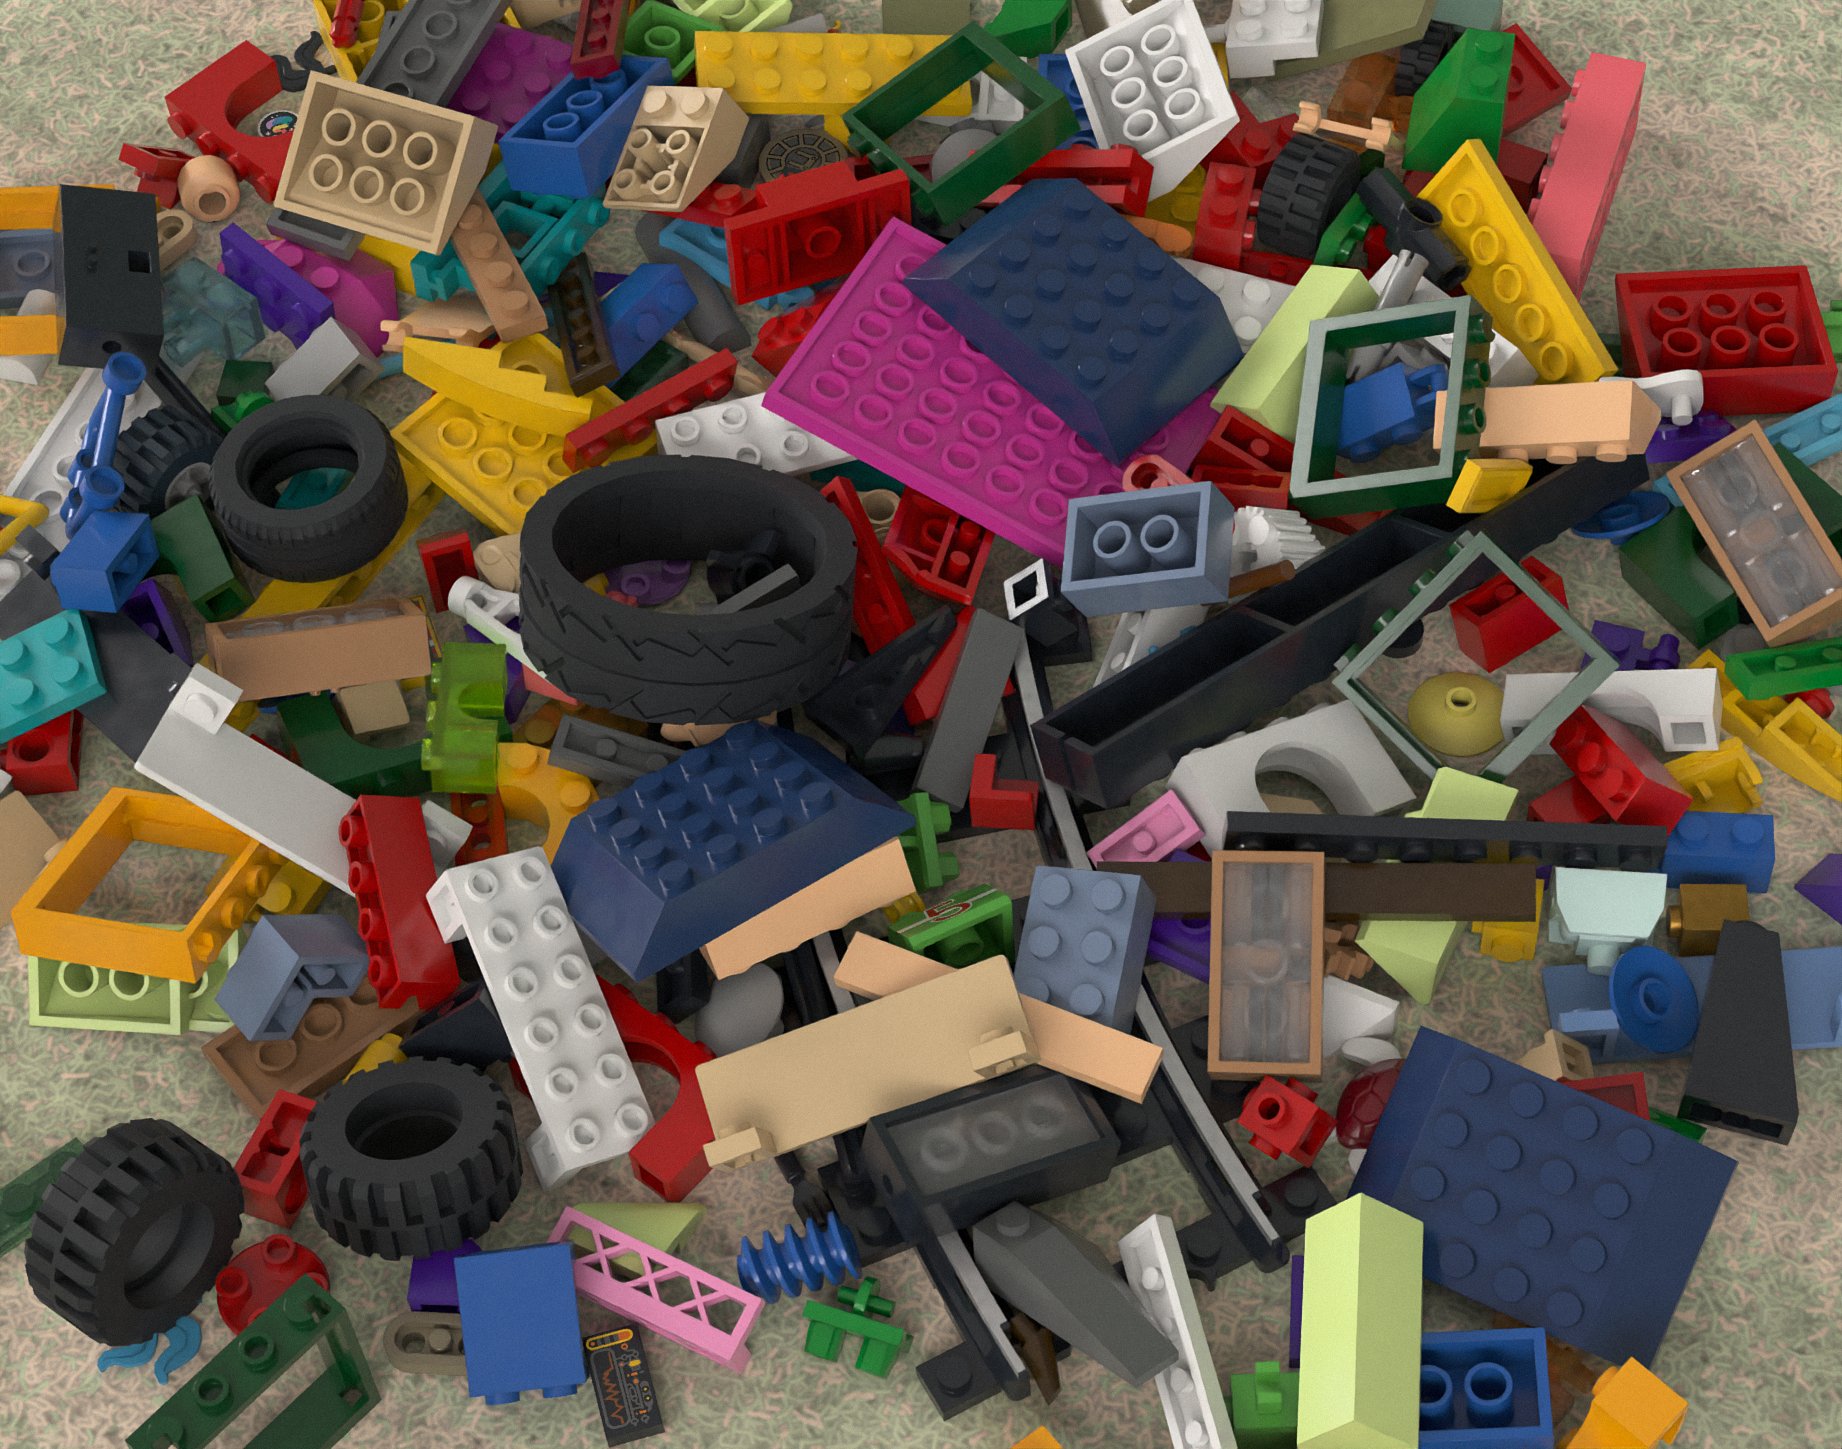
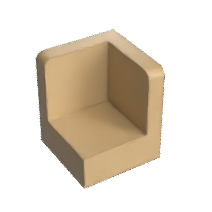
[331,680,410,745]

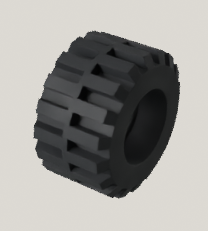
[1257,133,1360,260]

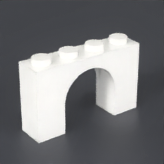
[1165,699,1417,859]

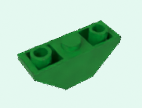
[983,0,1072,59]

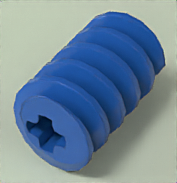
[737,1211,863,1304]

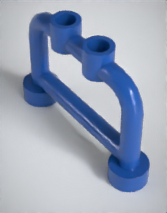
[60,352,146,540]

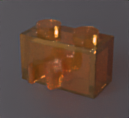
[1325,52,1414,155]

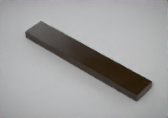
[547,252,621,398]

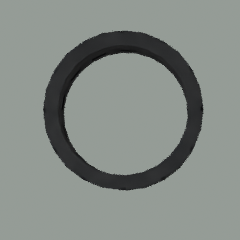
[519,454,858,726]

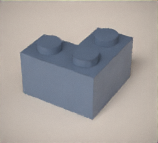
[214,914,370,1042]

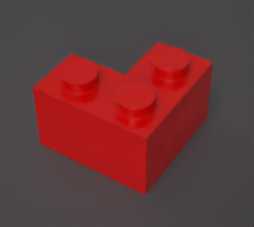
[1199,91,1301,189]

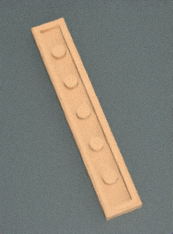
[833,931,1164,1104]

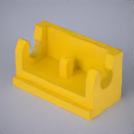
[1662,736,1763,814]

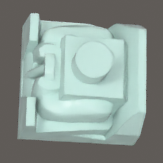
[1547,867,1667,976]

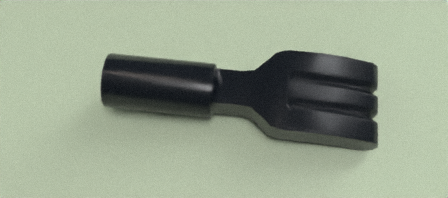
[773,1150,839,1230]

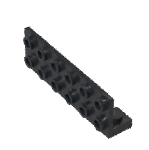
[0,524,192,763]

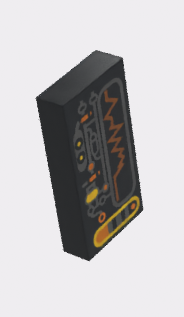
[582,1323,665,1448]

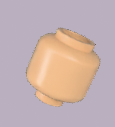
[178,155,240,223]

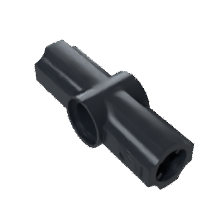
[1356,168,1472,292]

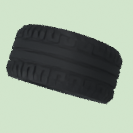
[209,395,408,583]

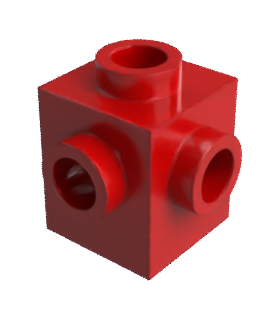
[1237,1075,1339,1168]

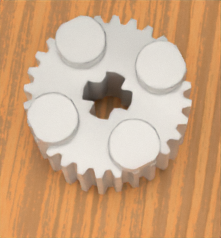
[1229,506,1325,604]

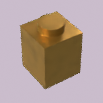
[1666,884,1750,957]

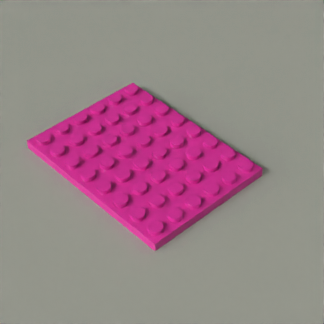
[761,217,1221,569]

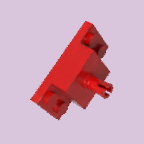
[724,160,912,306]

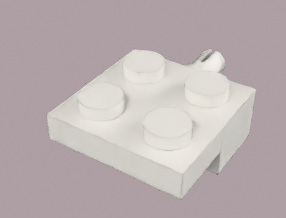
[1204,0,1324,79]

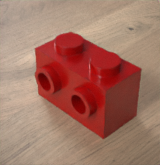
[1192,162,1263,272]
[1449,555,1569,674]

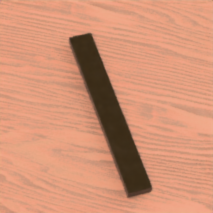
[1096,861,1536,922]

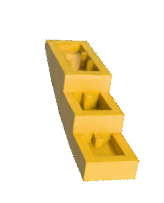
[403,336,593,437]
[1686,648,1842,803]

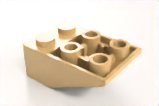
[602,85,749,212]

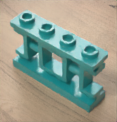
[410,159,610,315]

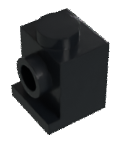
[1003,558,1082,648]

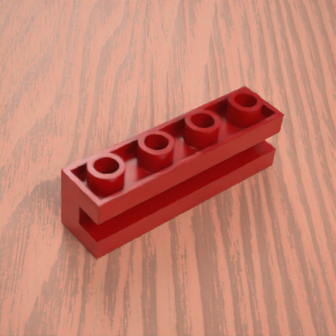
[968,144,1154,218]
[339,795,461,1010]

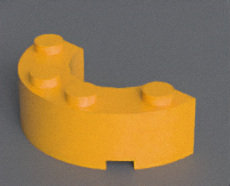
[497,743,599,866]
[1556,1356,1689,1449]

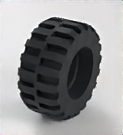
[299,1056,523,1261]
[24,1118,245,1346]

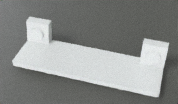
[655,392,858,477]
[134,663,473,898]
[425,846,656,1192]

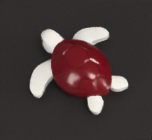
[1325,1037,1406,1176]

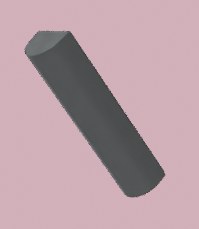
[635,212,752,353]

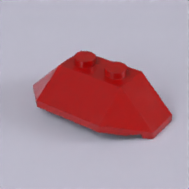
[881,485,996,609]

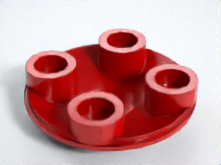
[215,1234,330,1336]

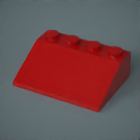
[1614,265,1838,419]

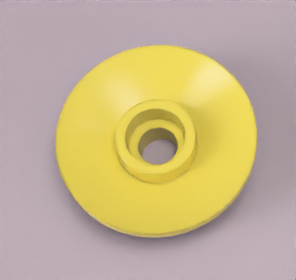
[1408,672,1504,757]

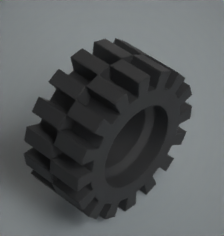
[1394,20,1453,101]

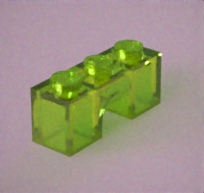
[421,642,508,794]

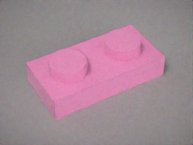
[1086,789,1206,868]

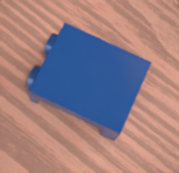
[454,1240,589,1405]

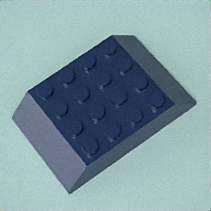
[903,178,1244,467]
[551,719,917,983]
[1345,1026,1739,1371]

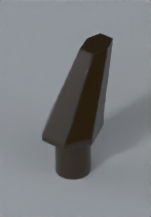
[1009,1312,1062,1406]

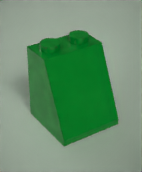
[1401,28,1515,173]

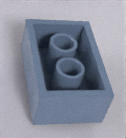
[1061,481,1235,617]
[1013,865,1157,1035]

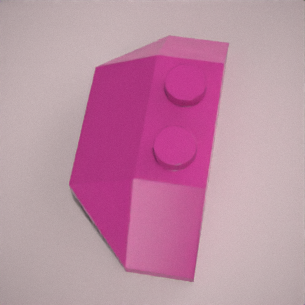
[264,239,399,358]

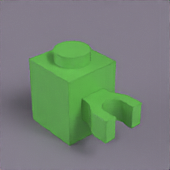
[1223,1361,1300,1449]

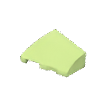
[551,1202,707,1288]

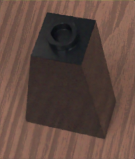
[1677,919,1799,1146]

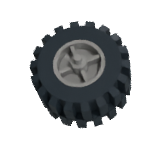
[112,405,224,520]

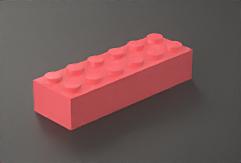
[1527,52,1647,303]

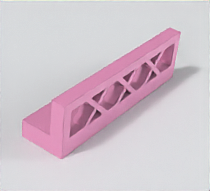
[546,1206,766,1374]

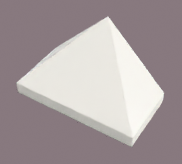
[1293,963,1399,1058]

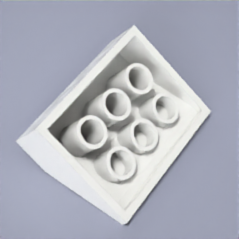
[1065,0,1240,203]

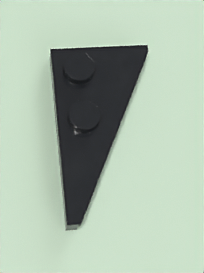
[801,605,958,761]

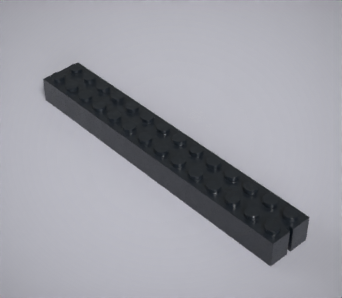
[1030,453,1650,809]

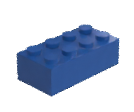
[498,55,675,199]
[1419,1327,1554,1449]

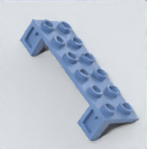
[1541,946,1842,1064]

